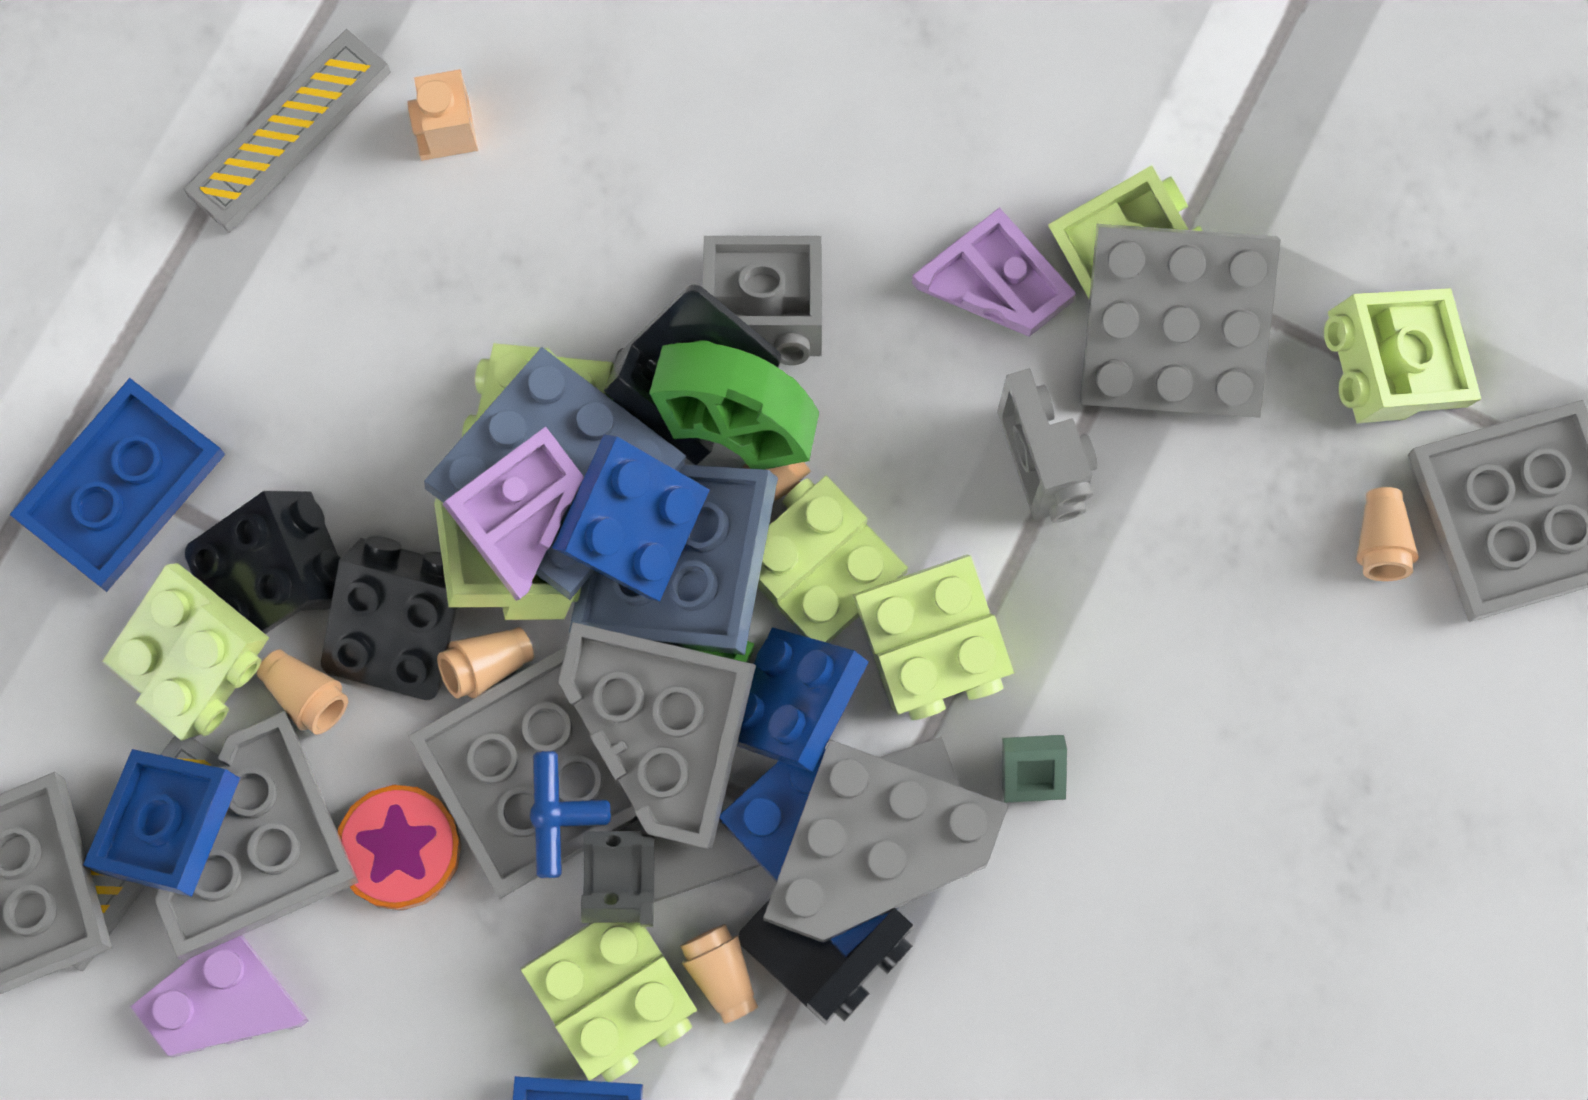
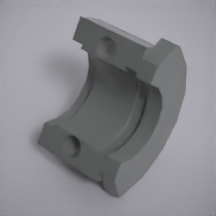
[581,831,655,927]

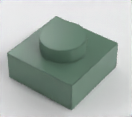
[1002,735,1067,803]

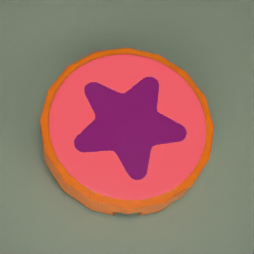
[338,784,462,911]

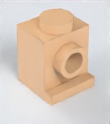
[407,69,478,161]

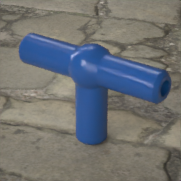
[529,751,611,878]

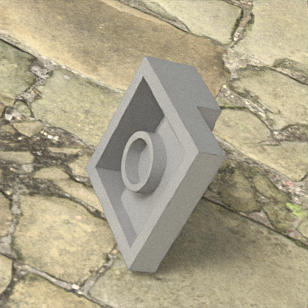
[702,236,822,365]
[997,368,1097,523]

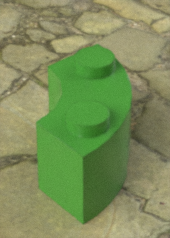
[650,340,819,470]

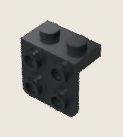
[603,285,781,465]
[185,491,341,634]
[321,536,459,700]
[739,899,913,1025]

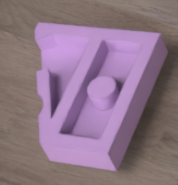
[912,207,1076,337]
[443,427,584,601]
[130,935,309,1057]

